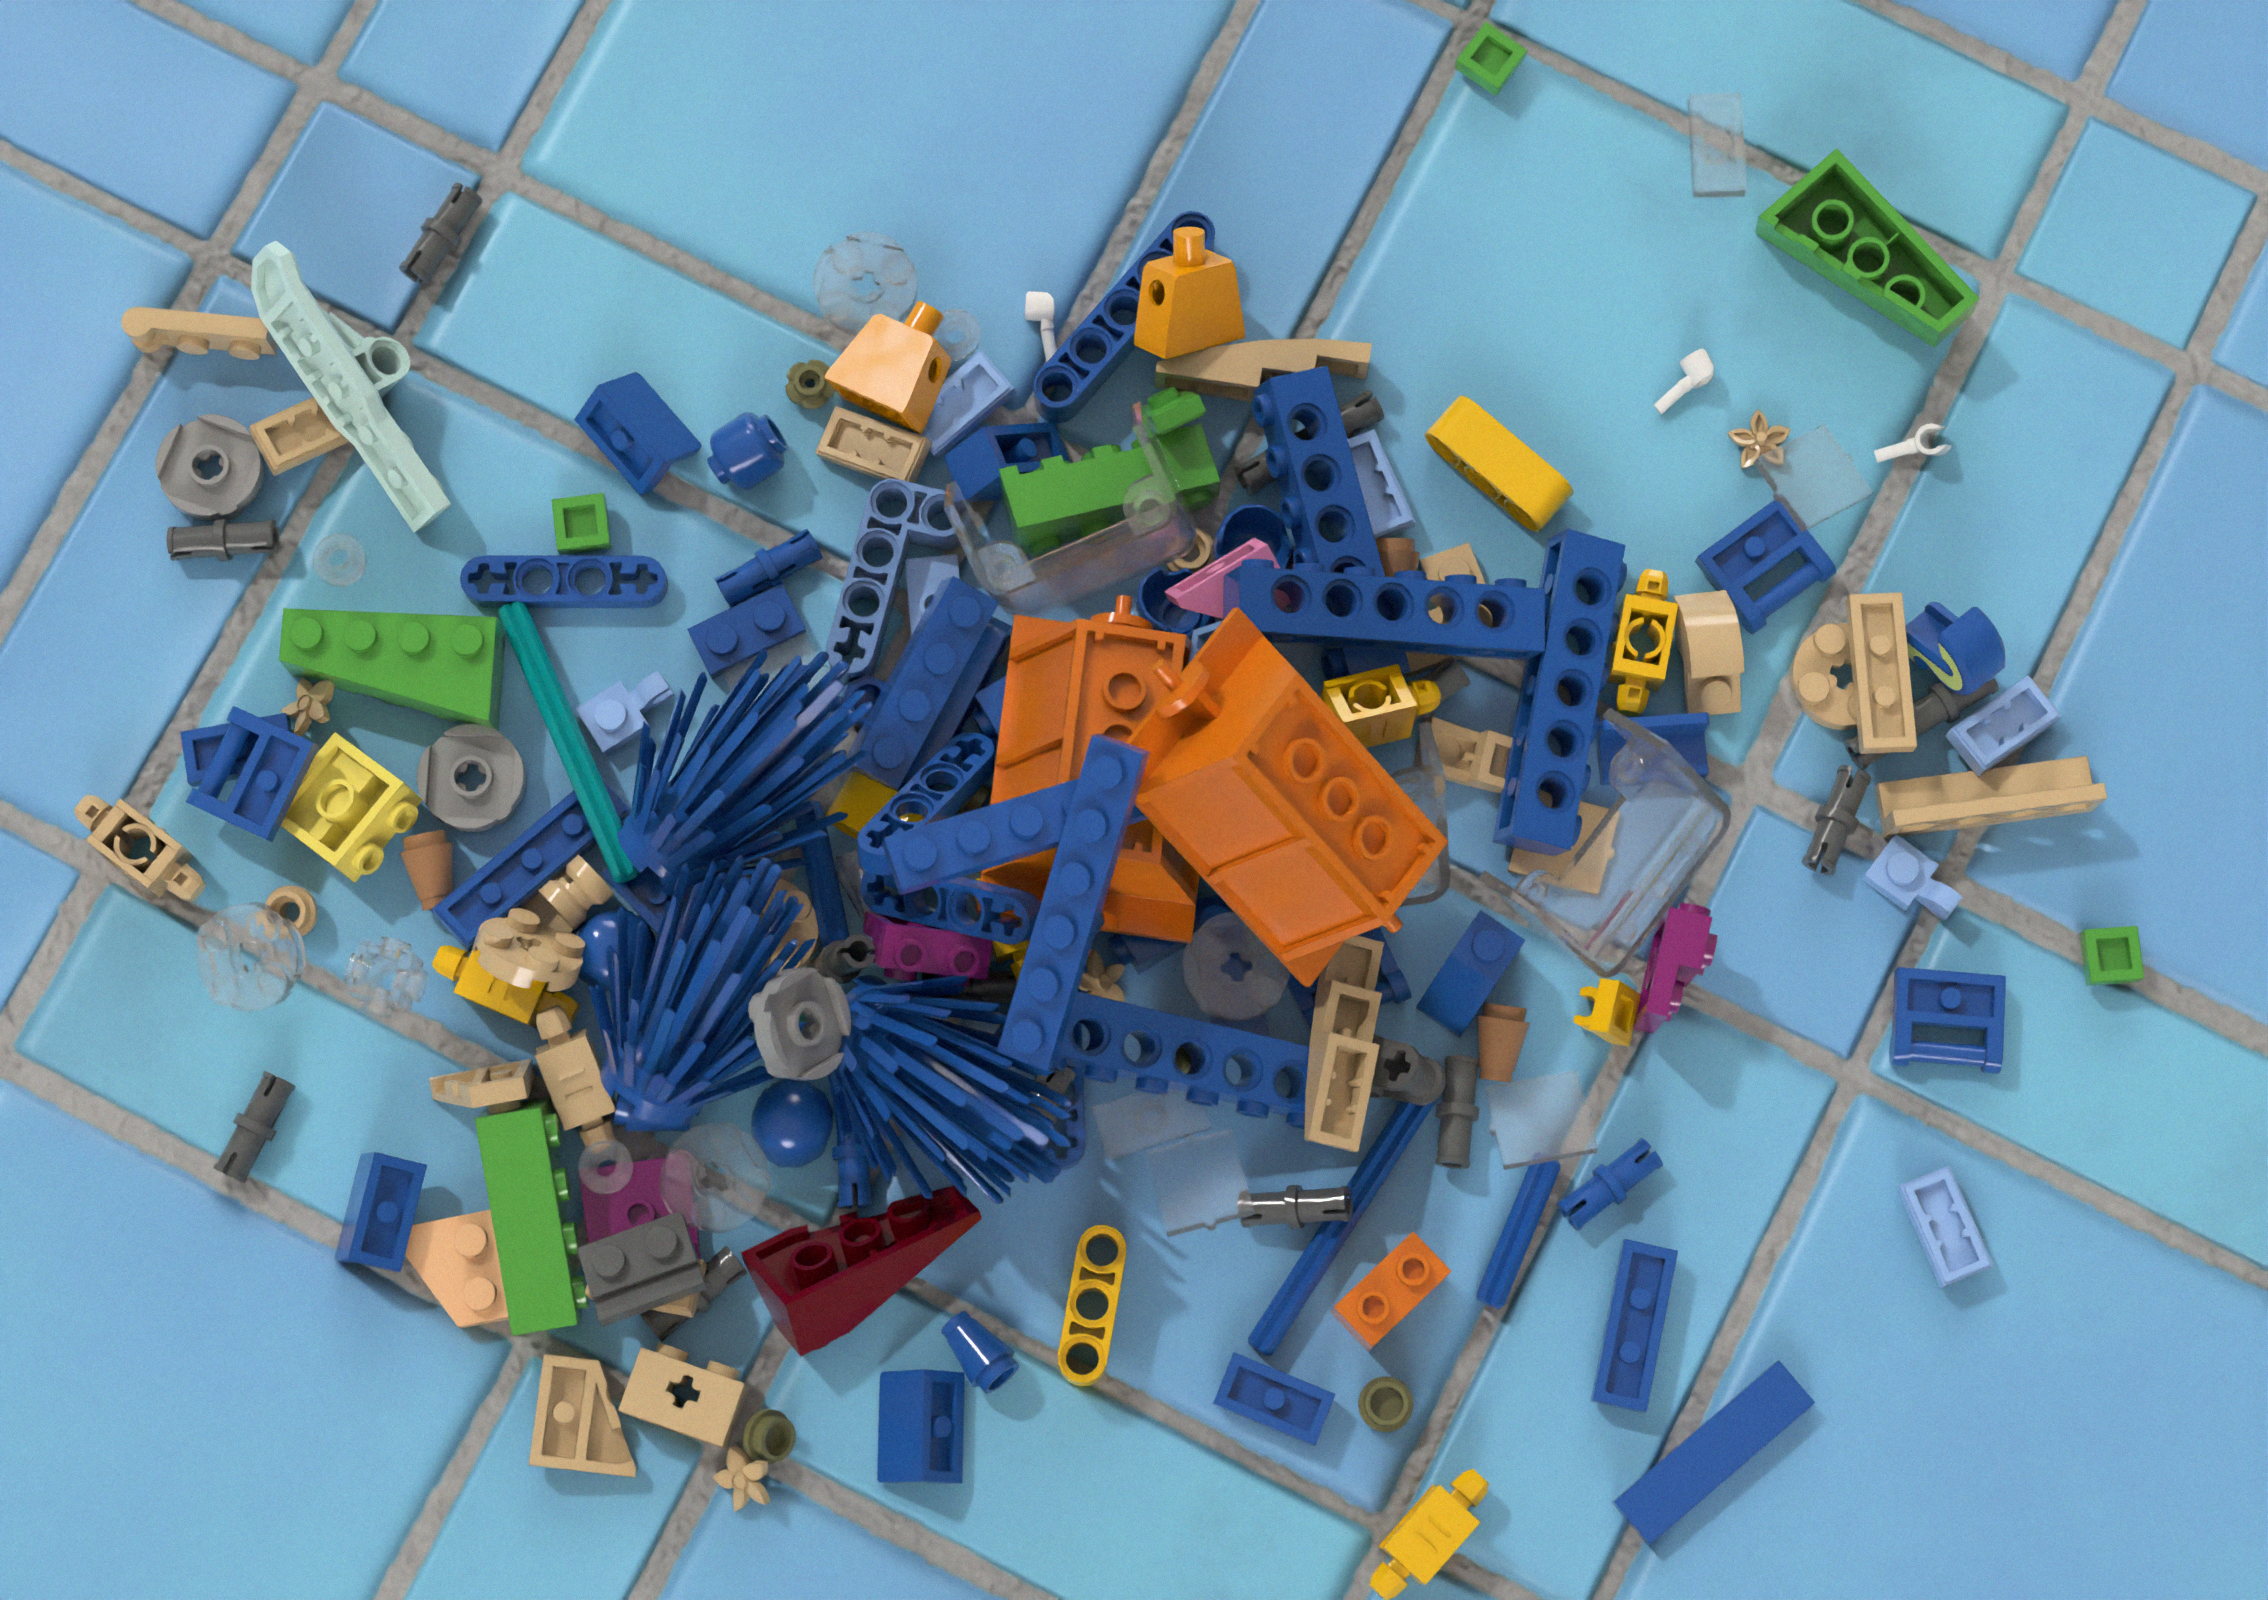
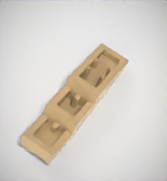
[1155,338,1372,402]
[1304,935,1384,1152]

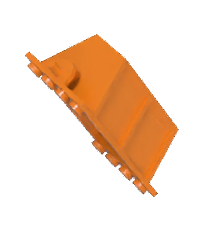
[976,595,1199,957]
[1125,608,1449,987]

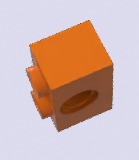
[1330,1231,1451,1352]

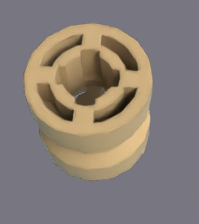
[538,855,614,930]

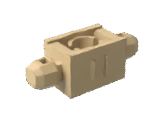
[74,795,206,902]
[534,1005,616,1154]

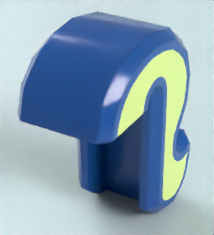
[1905,602,2006,696]

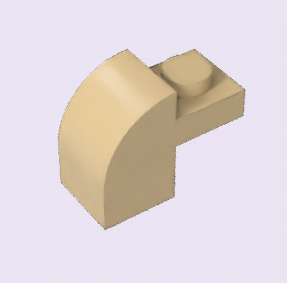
[1674,590,1745,715]

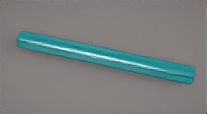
[499,601,640,883]

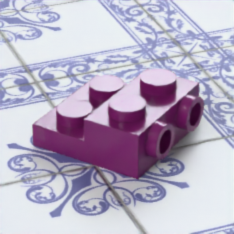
[1633,903,1718,1034]
[863,911,992,987]

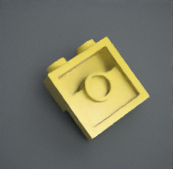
[281,732,423,883]

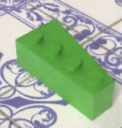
[1755,148,1980,348]
[999,424,1221,558]
[279,608,506,731]
[475,1096,589,1336]

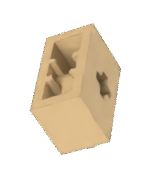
[618,1342,749,1450]

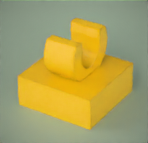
[1573,978,1641,1046]

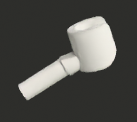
[1025,291,1057,362]
[1653,349,1714,414]
[1874,423,1951,463]

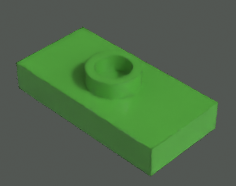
[1132,386,1206,435]

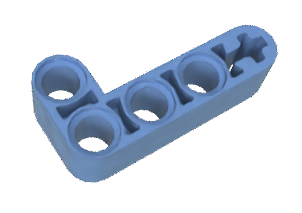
[826,479,968,685]

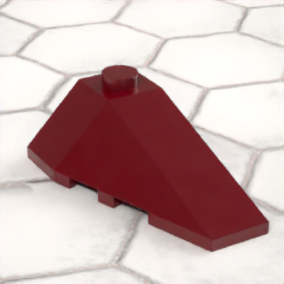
[741,1185,982,1357]

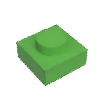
[1454,22,1527,96]
[551,493,612,555]
[2079,926,2144,986]

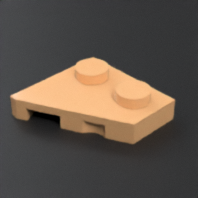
[405,1210,509,1329]

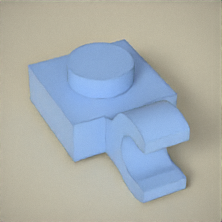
[576,671,674,756]
[1862,834,1963,921]

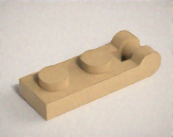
[121,307,278,360]

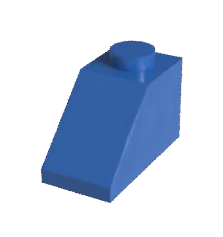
[944,422,1071,503]
[1416,910,1525,1038]

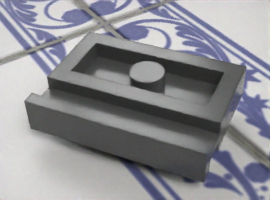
[577,1211,708,1327]

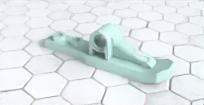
[251,241,451,533]

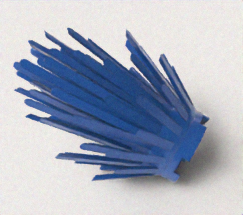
[617,647,872,902]
[588,855,816,1127]
[827,975,1072,1204]

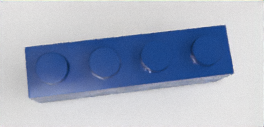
[844,576,999,790]

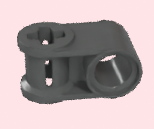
[1370,1034,1446,1106]

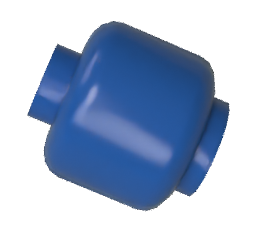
[707,412,788,490]

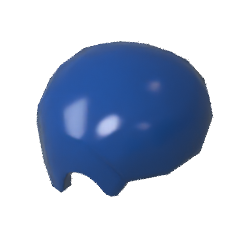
[1213,504,1294,569]
[1136,566,1216,641]
[576,909,656,991]
[751,1079,833,1168]

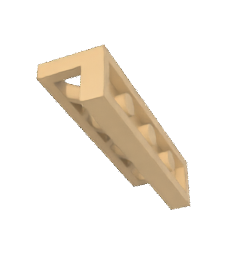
[1874,756,2107,839]

